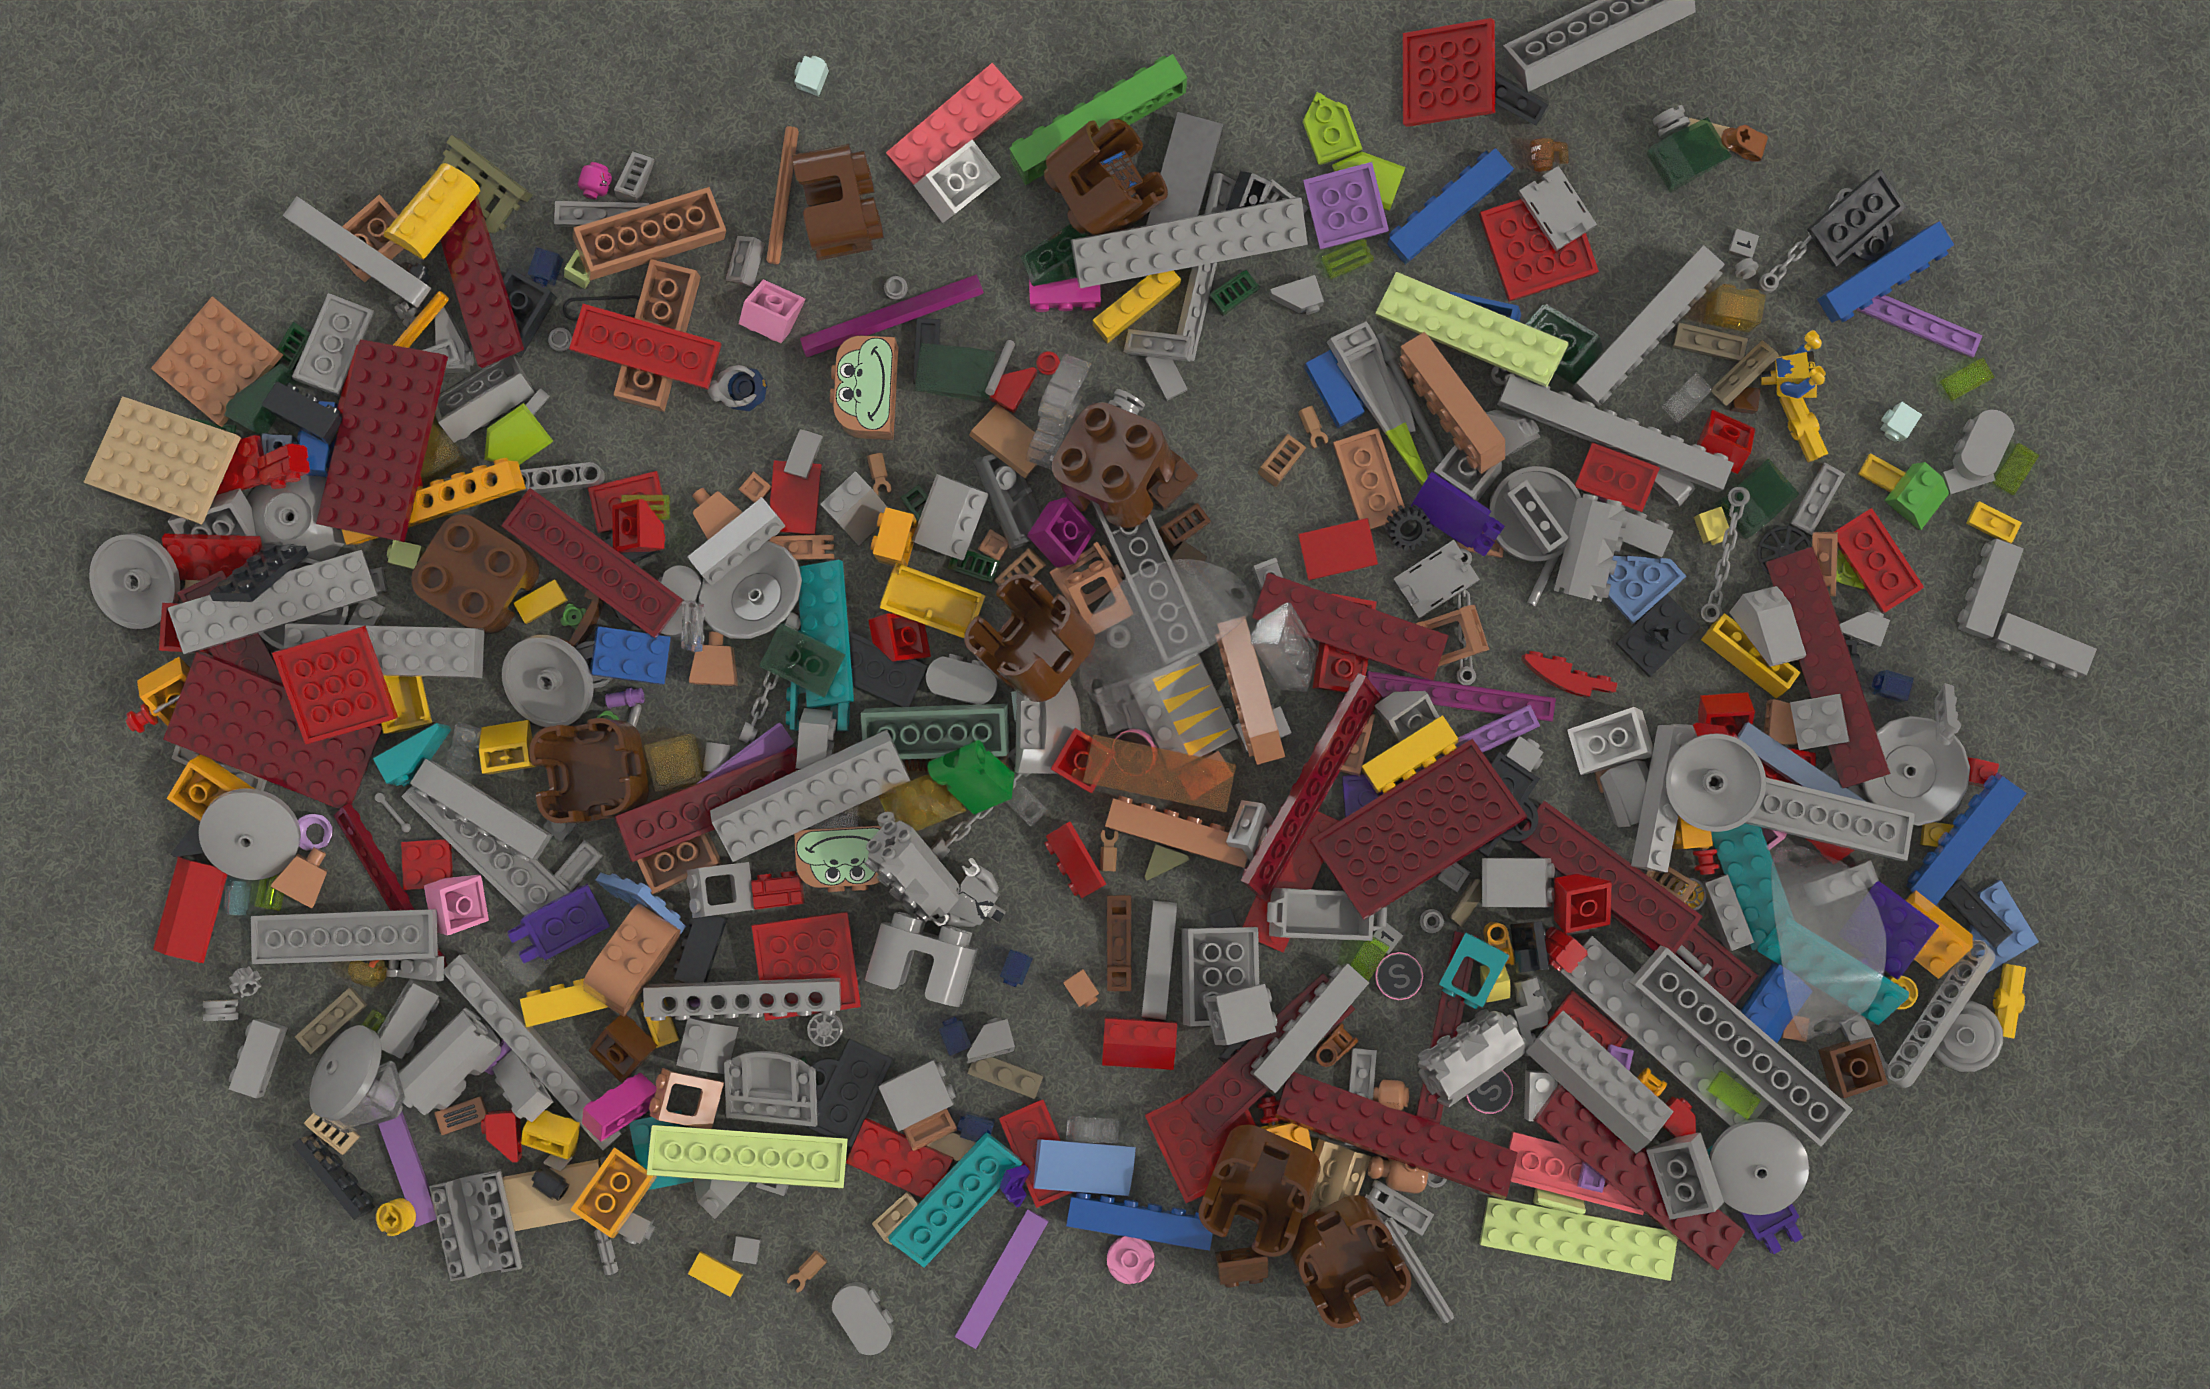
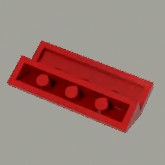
[153,857,228,963]

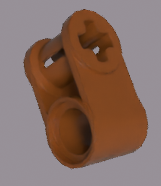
[1721,125,1768,162]
[1313,1022,1358,1067]

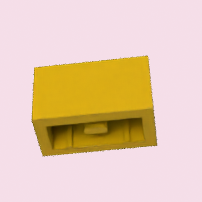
[479,720,536,775]
[521,1110,580,1159]

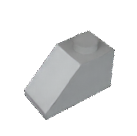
[1269,275,1324,315]
[1840,610,1890,649]
[966,1018,1015,1064]

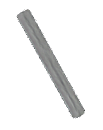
[1384,1217,1454,1323]

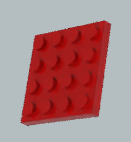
[1403,18,1495,127]
[1479,199,1599,302]
[272,625,398,745]
[752,911,861,1021]
[1145,1092,1256,1203]

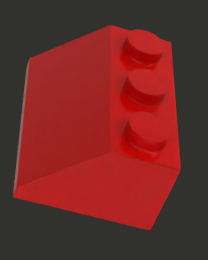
[1044,822,1106,899]
[1102,1017,1177,1070]

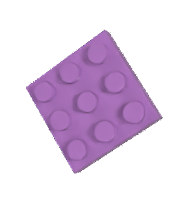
[1303,162,1389,250]

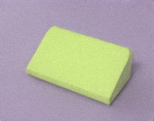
[1533,1188,1586,1215]

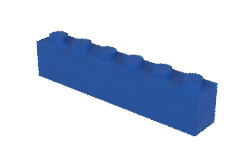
[1387,148,1514,265]
[1817,221,1954,323]
[1907,772,2026,905]
[1066,1192,1213,1251]

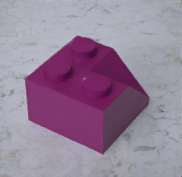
[1027,497,1096,568]

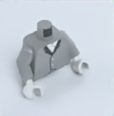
[932,858,1006,927]

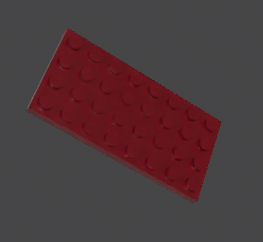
[316,339,448,542]
[163,651,383,809]
[1311,738,1527,920]

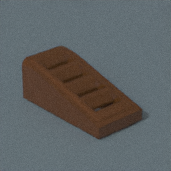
[1158,503,1211,551]

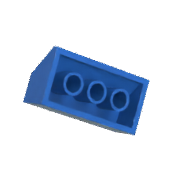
[1740,963,1812,1043]

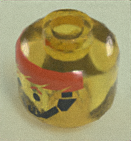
[348,960,387,988]

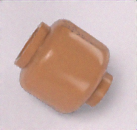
[1373,1079,1409,1111]

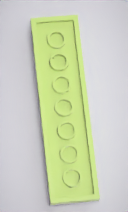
[1376,272,1568,387]
[647,1125,848,1188]
[1479,1196,1678,1281]

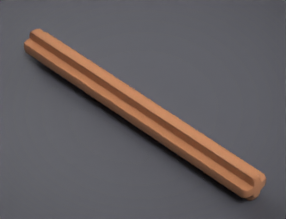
[766,126,799,264]

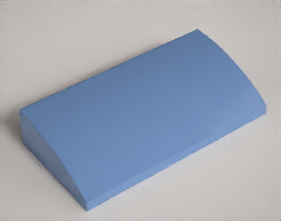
[1033,1139,1136,1196]

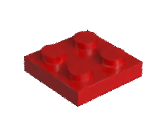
[401,839,453,890]

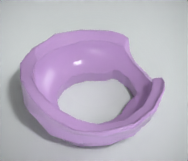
[298,814,332,851]

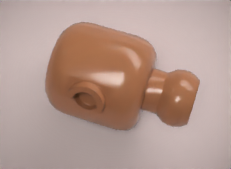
[1368,1156,1429,1194]

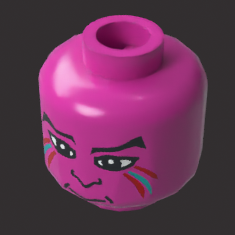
[577,162,612,200]

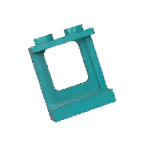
[786,682,850,732]
[1439,932,1510,1009]

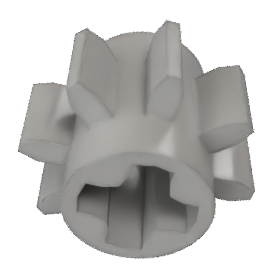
[229,966,261,998]

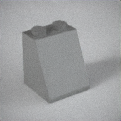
[820,471,888,546]
[1482,857,1555,907]
[1204,984,1277,1045]
[879,1059,956,1131]

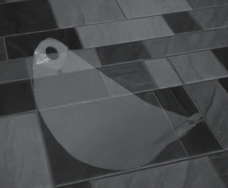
[1079,559,1254,706]
[1771,845,1886,1040]

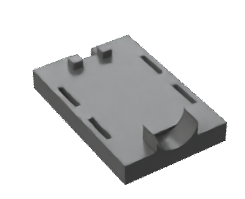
[1518,166,1597,251]
[1394,540,1480,618]

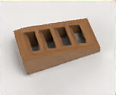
[1258,434,1306,487]
[994,548,1046,587]
[1646,867,1697,903]

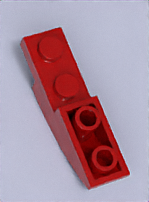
[1521,651,1617,698]

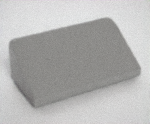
[726,236,765,287]

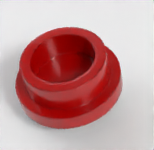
[1036,351,1060,375]

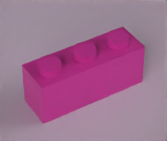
[1029,274,1101,312]
[582,1072,657,1142]

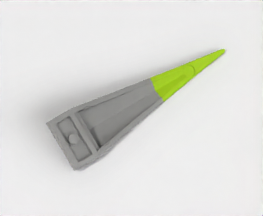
[1327,321,1428,486]

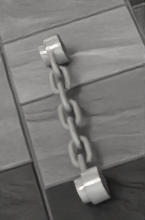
[1758,188,1852,293]
[1701,487,1750,622]
[1456,549,1476,685]
[739,612,801,743]
[930,766,1031,860]

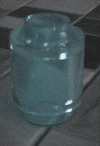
[224,881,251,915]

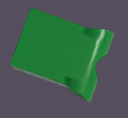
[928,740,1015,815]

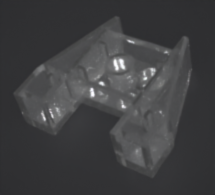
[1025,354,1092,470]

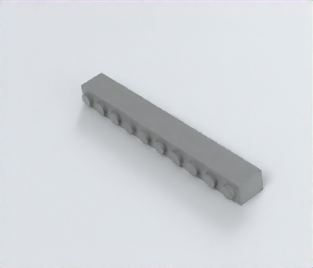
[1497,374,1734,492]
[444,954,626,1150]

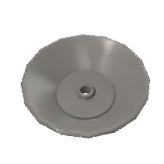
[247,475,345,562]
[699,541,802,639]
[1862,716,1970,826]

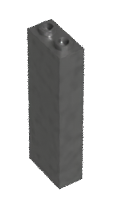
[1146,112,1223,226]

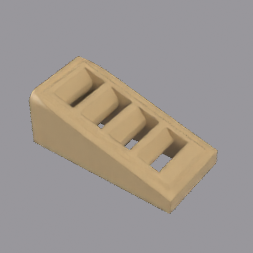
[304,1113,360,1155]

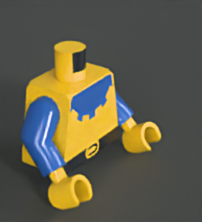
[1761,330,1826,399]

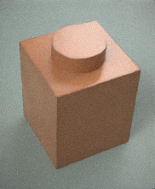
[1063,969,1099,1008]

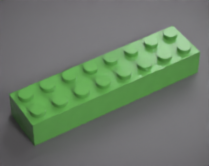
[1009,54,1187,185]

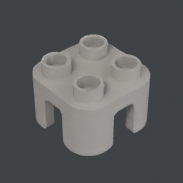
[865,912,978,1007]

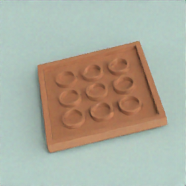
[151,297,283,427]

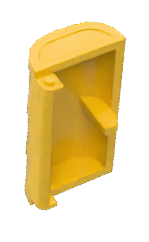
[383,163,480,260]
[880,563,985,638]
[381,676,432,734]

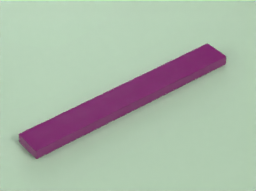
[800,274,984,357]
[1366,671,1556,722]

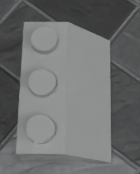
[911,474,989,560]
[168,488,256,536]
[1646,1132,1724,1219]

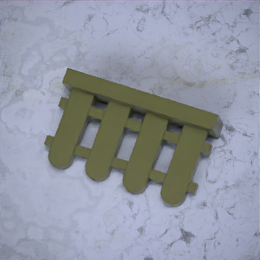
[429,135,533,233]

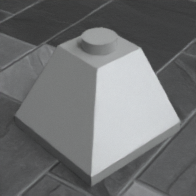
[1375,691,1439,743]
[693,1178,750,1219]

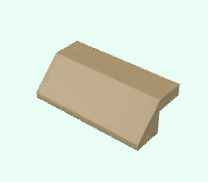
[1302,1139,1371,1219]
[503,1159,601,1231]

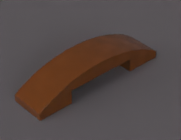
[560,590,604,648]
[1107,895,1131,991]

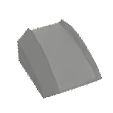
[1600,760,1649,827]

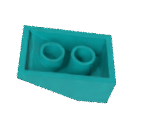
[373,723,451,787]
[629,1110,693,1190]

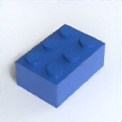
[590,626,671,685]

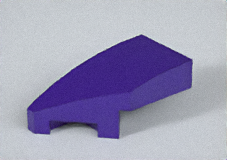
[1000,1165,1030,1208]

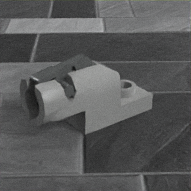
[1509,977,1552,1056]

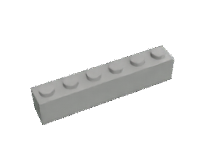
[1631,725,1694,872]
[410,759,553,861]
[1250,963,1369,1093]

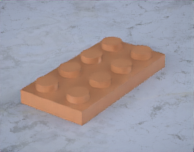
[1333,428,1405,530]

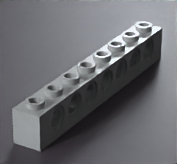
[643,978,841,1021]

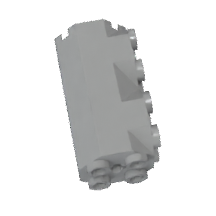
[1554,494,1629,602]
[864,820,959,923]
[390,1007,501,1115]
[1418,1009,1529,1107]

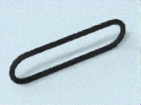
[563,295,640,321]

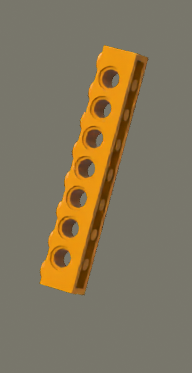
[342,458,526,545]

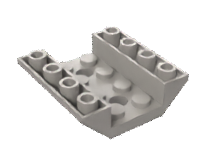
[429,1169,522,1281]

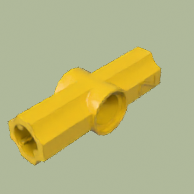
[1779,397,1828,463]
[1993,963,2026,1038]

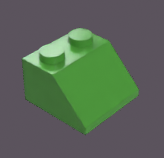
[1884,462,1949,530]

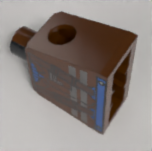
[1086,150,1143,199]

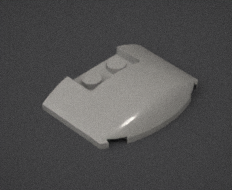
[1015,679,1081,774]
[724,1051,817,1127]

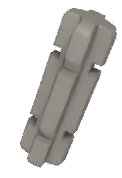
[594,1229,618,1275]

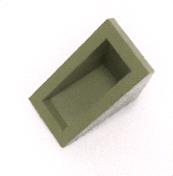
[1144,844,1190,881]

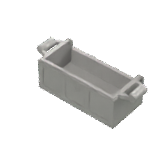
[1267,888,1387,941]

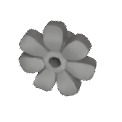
[394,302,422,327]

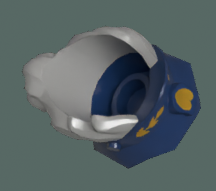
[707,365,767,412]

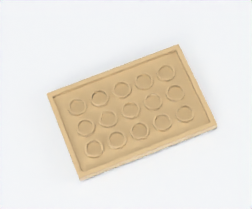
[84,396,241,525]

